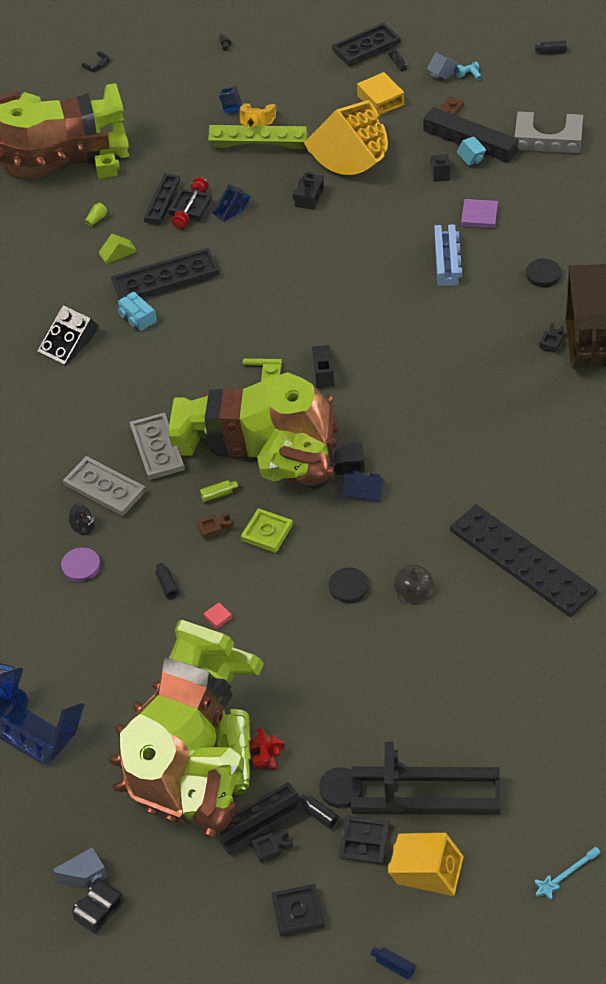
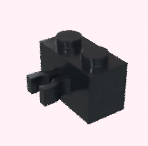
[293,171,324,210]

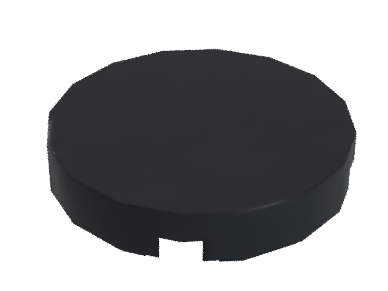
[526,258,561,287]
[329,567,369,603]
[319,767,362,808]

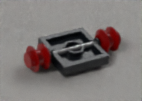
[168,177,212,229]

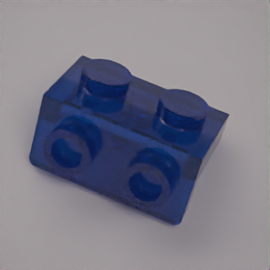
[342,471,385,502]

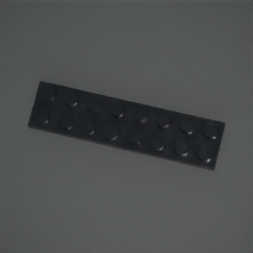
[450,504,597,618]

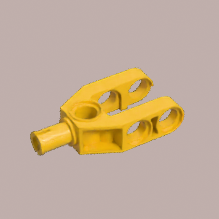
[240,103,276,128]

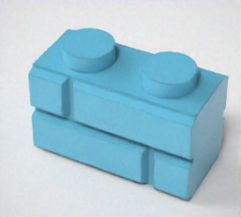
[118,292,157,331]

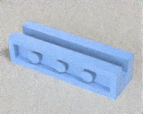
[434,225,462,286]

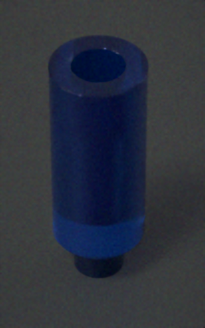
[370,946,416,980]

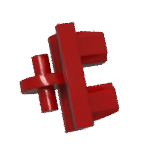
[249,728,285,771]

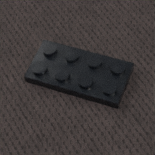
[332,23,401,66]

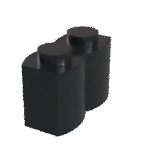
[72,880,124,934]

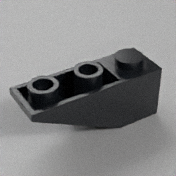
[312,345,335,388]

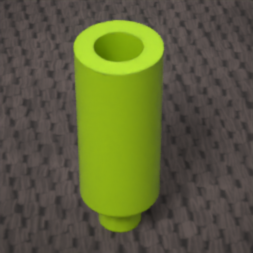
[199,480,238,503]

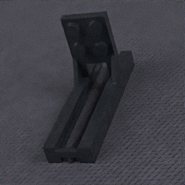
[351,742,501,815]

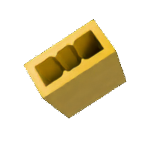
[357,72,405,116]

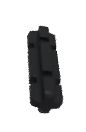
[388,48,407,71]

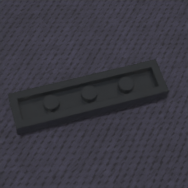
[144,173,181,224]

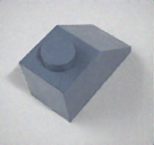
[427,52,460,79]
[53,848,108,889]

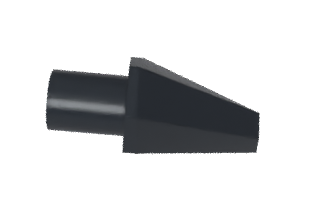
[219,34,232,51]

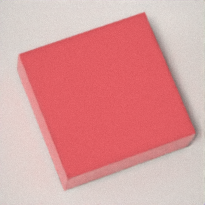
[203,603,232,629]

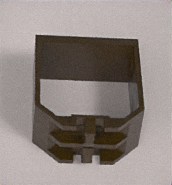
[565,264,606,368]

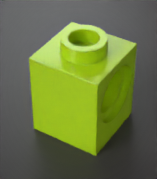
[95,153,120,179]

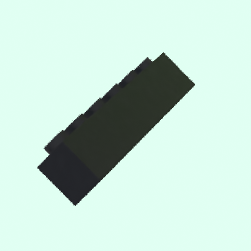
[423,107,518,163]

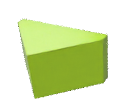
[99,234,137,264]

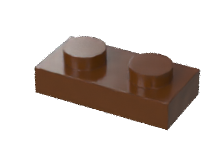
[439,96,464,115]

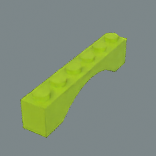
[208,125,308,149]

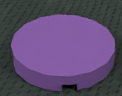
[61,547,101,583]

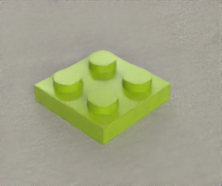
[241,508,293,553]

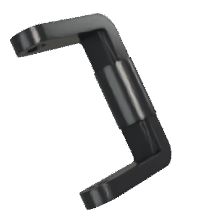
[81,51,110,72]

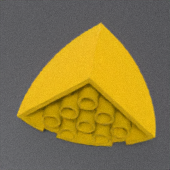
[304,100,388,175]

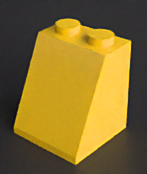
[388,833,464,896]

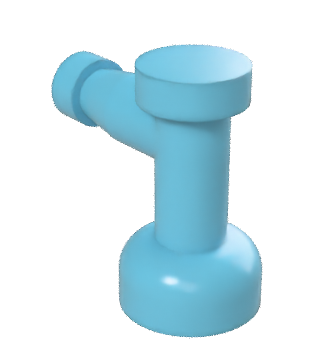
[455,61,482,80]

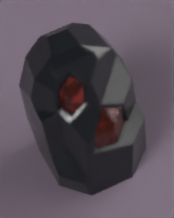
[69,503,95,535]

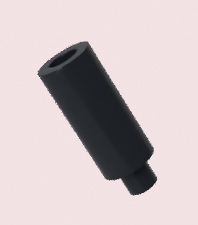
[535,40,567,54]
[156,563,179,599]
[298,795,339,829]

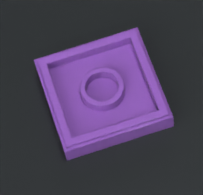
[461,199,498,228]

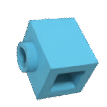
[457,136,486,165]

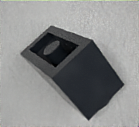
[430,154,450,182]
[330,443,365,475]

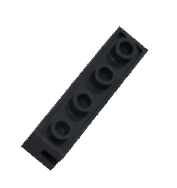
[217,782,305,855]

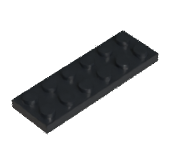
[111,248,220,300]

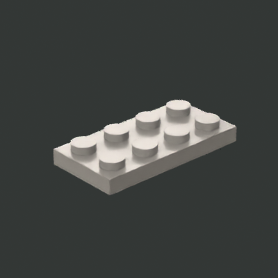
[129,413,185,480]
[63,456,146,516]

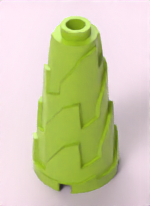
[213,709,251,795]

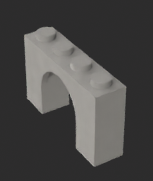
[515,111,583,153]

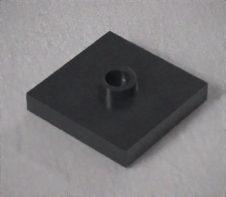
[271,884,325,937]

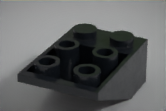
[37,305,99,365]

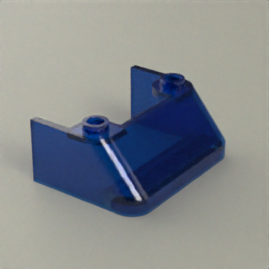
[0,667,85,764]

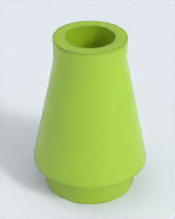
[84,203,108,227]

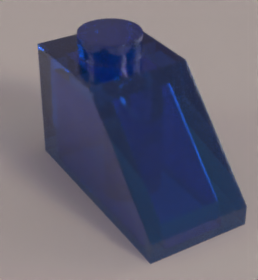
[212,184,251,222]

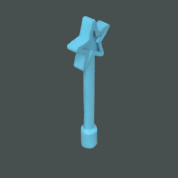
[535,847,601,901]

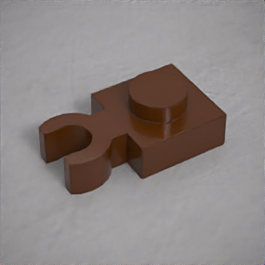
[197,513,234,539]

